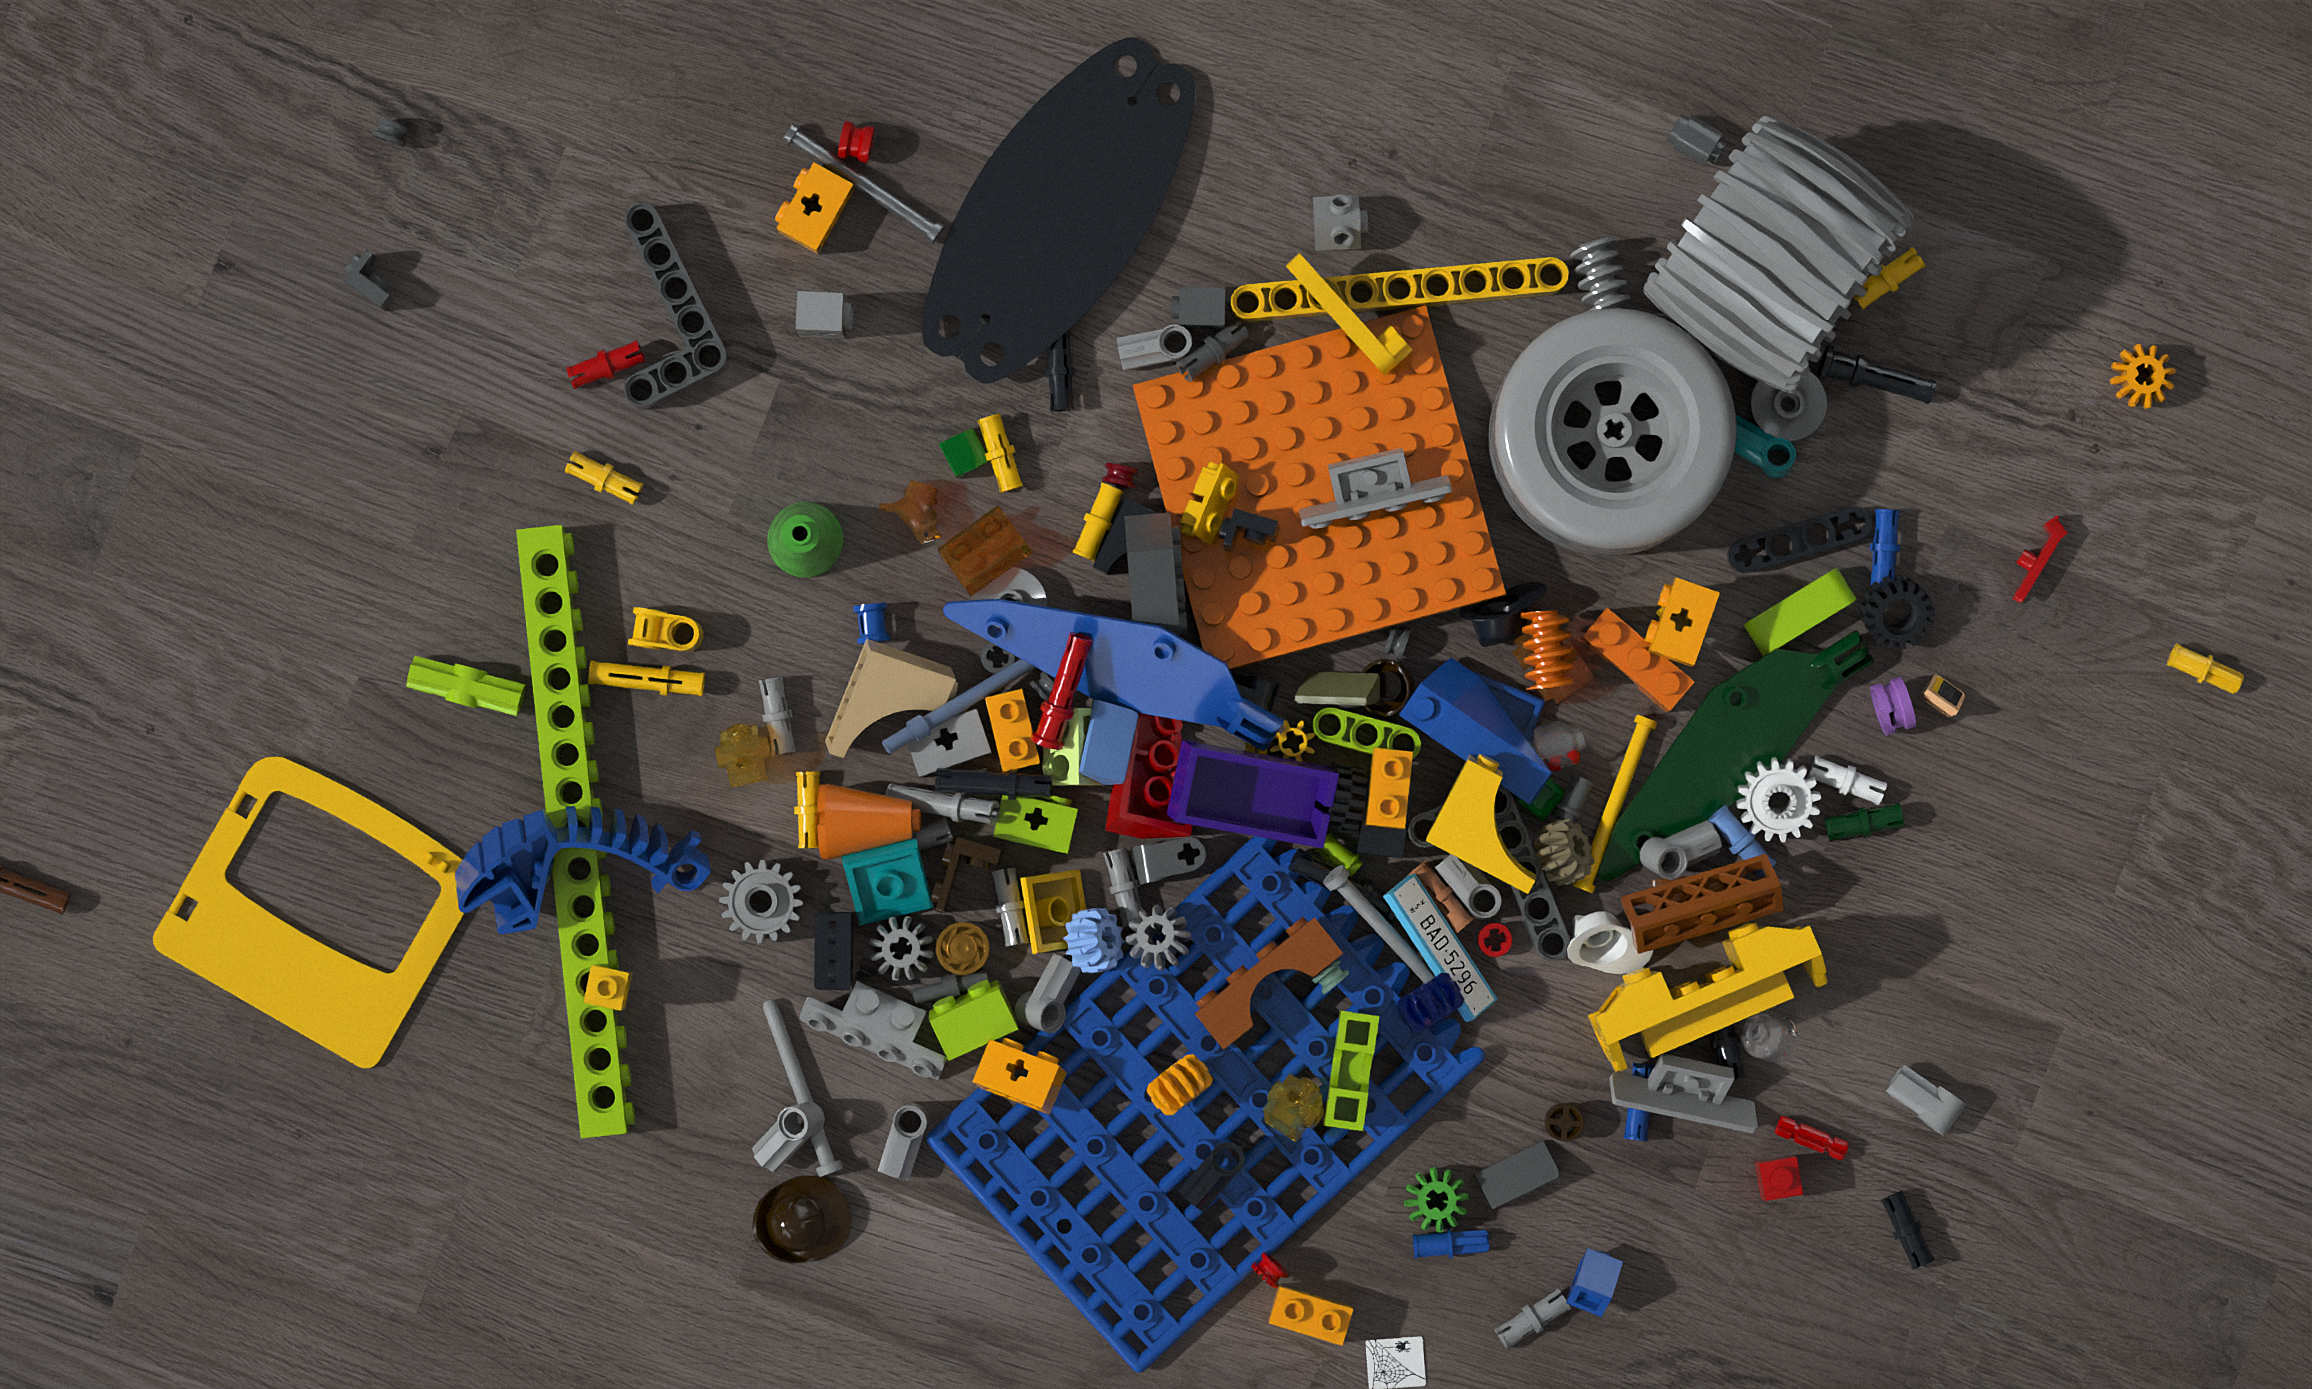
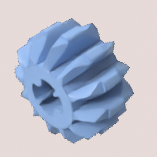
[1063,908,1126,973]

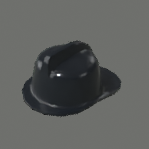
[1459,582,1547,647]

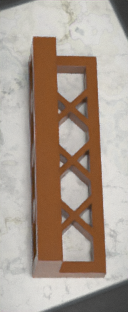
[1621,854,1784,954]

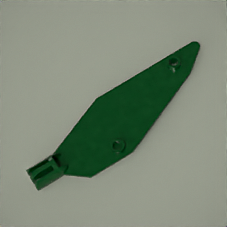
[1597,630,1875,882]

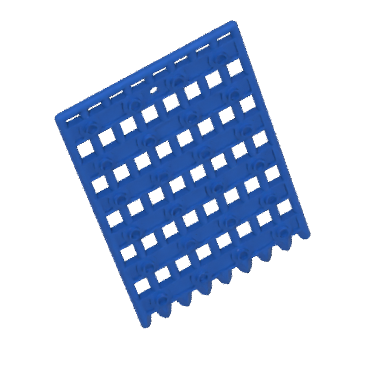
[926,836,1486,1373]

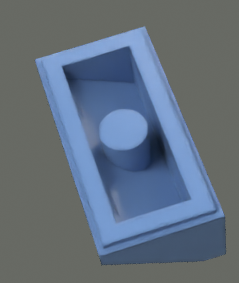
[1079,700,1139,785]

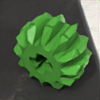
[1404,1167,1469,1232]

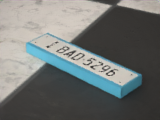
[1383,873,1498,1022]

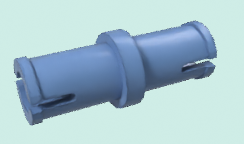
[1708,805,1776,878]

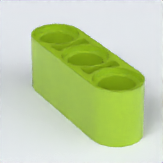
[1743,567,1857,656]
[1312,708,1421,759]

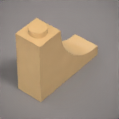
[825,639,958,758]

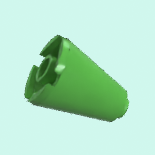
[767,502,843,578]

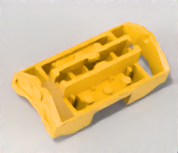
[1588,922,1828,1072]

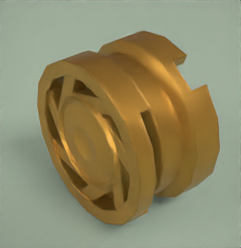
[936,922,990,975]

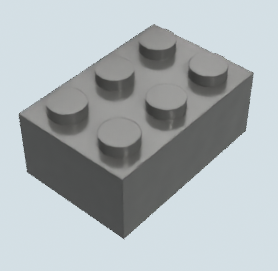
[1124,512,1188,637]

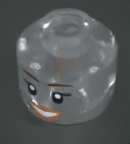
[1742,1011,1799,1063]

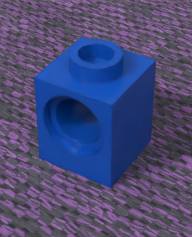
[1566,1248,1623,1317]

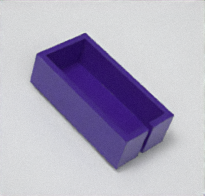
[1167,740,1339,848]

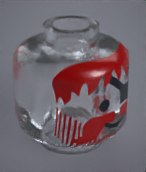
[1528,719,1586,774]

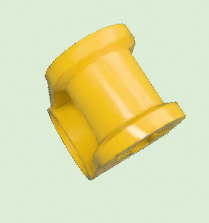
[627,607,704,652]

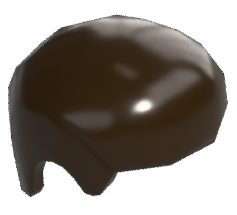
[1362,659,1415,717]

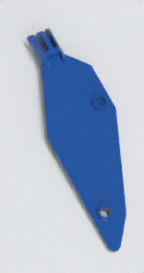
[943,599,1284,752]

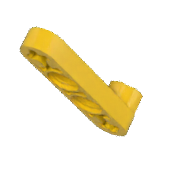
[1285,253,1413,375]

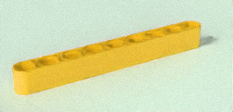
[1230,257,1569,322]

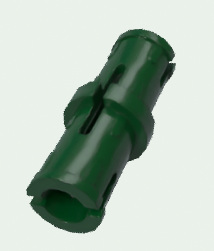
[1824,803,1905,842]

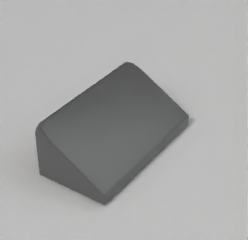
[1475,1141,1561,1209]

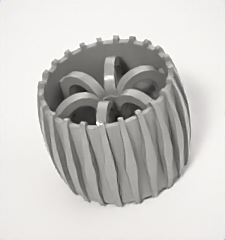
[1644,115,1914,393]

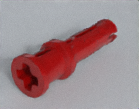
[1030,632,1093,750]

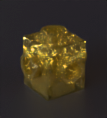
[714,723,772,788]
[1263,1074,1324,1143]

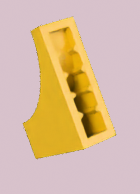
[1426,754,1536,894]

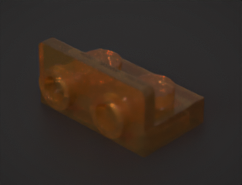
[938,506,1033,597]

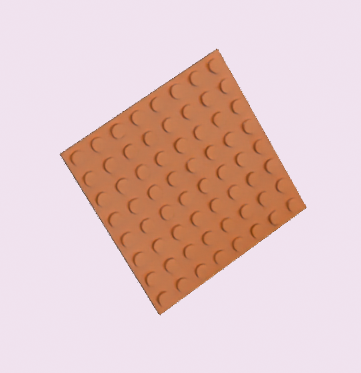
[1133,305,1506,670]

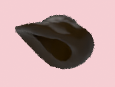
[752,1176,851,1264]

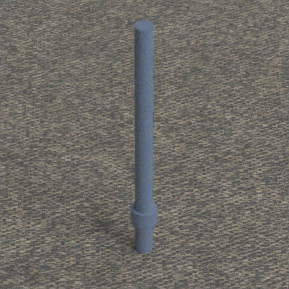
[882,659,1036,754]

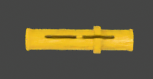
[588,660,705,697]

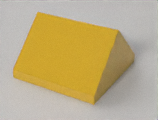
[1020,869,1086,954]

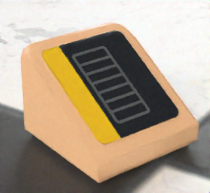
[1919,674,1965,717]

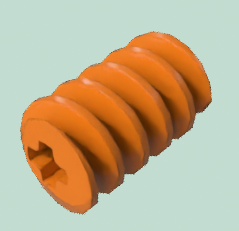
[1521,610,1574,690]

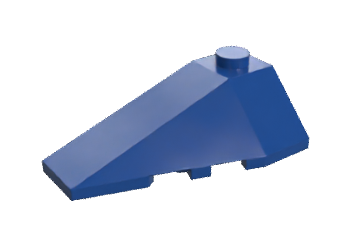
[1399,657,1552,805]

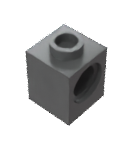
[1171,287,1225,329]

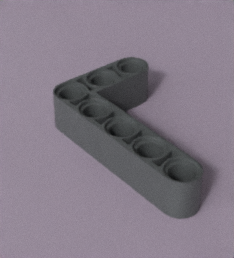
[624,203,729,410]
[1406,785,1570,961]

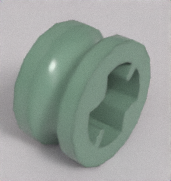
[1312,958,1350,995]

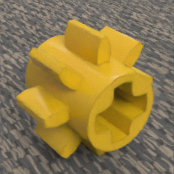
[1270,720,1315,761]

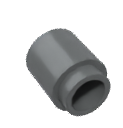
[1667,114,1726,166]

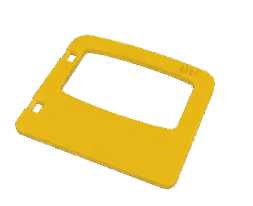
[153,756,465,1068]

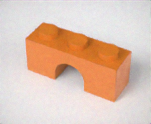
[1579,608,1695,713]

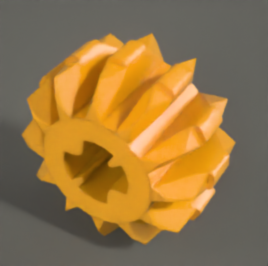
[2110,344,2176,409]
[1146,1054,1213,1115]

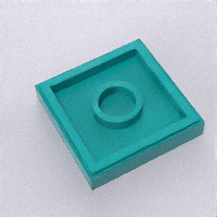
[842,839,934,926]

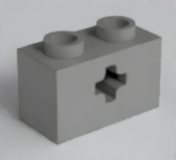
[795,291,854,339]
[908,708,992,778]

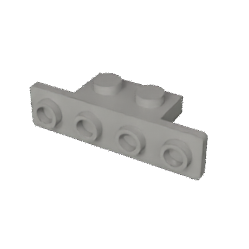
[1299,448,1452,529]
[799,981,947,1080]
[1609,1053,1758,1133]

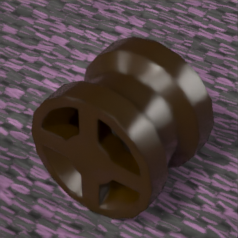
[1544,1103,1584,1142]

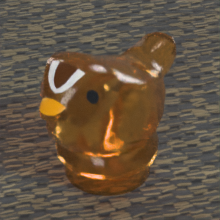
[878,480,942,545]

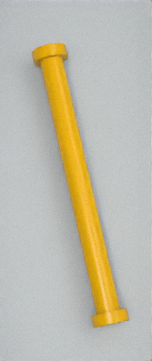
[1572,715,1658,894]

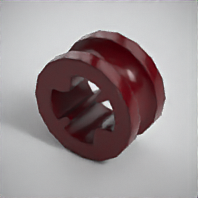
[1102,463,1138,489]

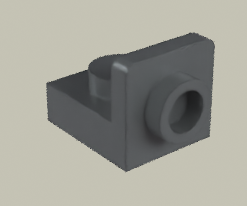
[344,250,394,312]

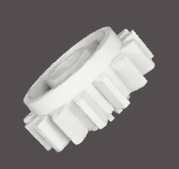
[1736,757,1821,843]

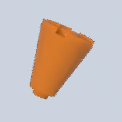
[817,784,921,860]

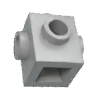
[1313,195,1368,251]

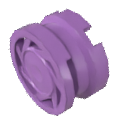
[1870,677,1916,736]

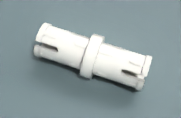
[1807,755,1887,805]

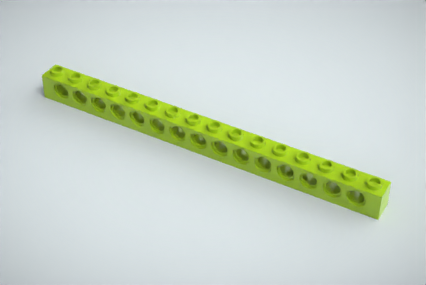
[516,525,635,1138]

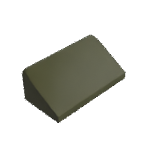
[1295,672,1380,705]

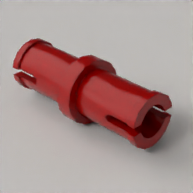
[566,340,646,390]

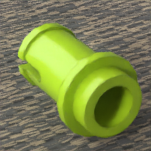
[1314,832,1364,876]

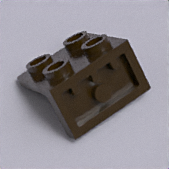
[931,837,1003,913]

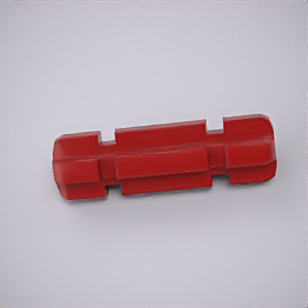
[1774,1116,1849,1160]

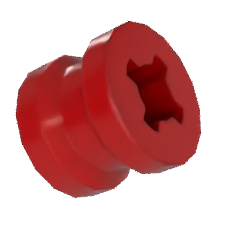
[837,120,875,164]

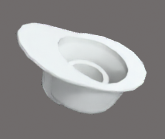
[1567,911,1653,974]

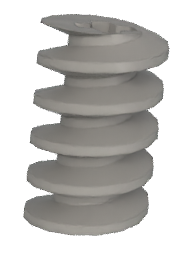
[1570,236,1631,311]

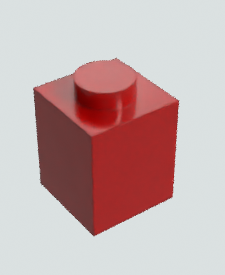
[1754,1155,1803,1201]

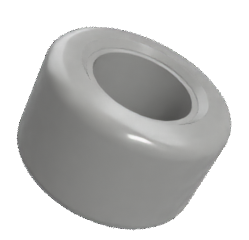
[1488,308,1737,556]

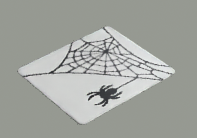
[1366,1336,1426,1389]

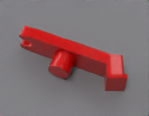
[2012,515,2068,603]

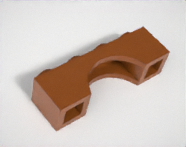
[1194,916,1343,1050]

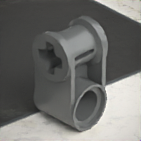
[1132,837,1207,885]

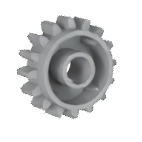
[719,860,804,943]

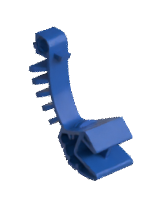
[455,806,711,934]

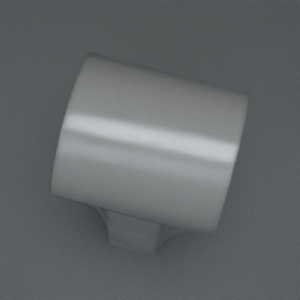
[1117,325,1194,371]
[1640,821,1722,880]
[1435,854,1502,920]
[1015,954,1081,1034]
[1885,1064,1966,1136]
[752,1101,825,1172]
[877,1102,929,1181]

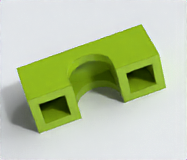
[1324,1010,1379,1131]

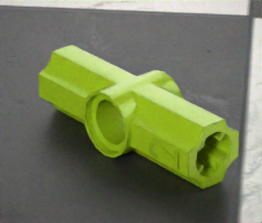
[406,656,526,717]

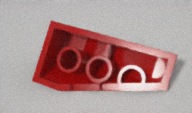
[1105,713,1193,839]

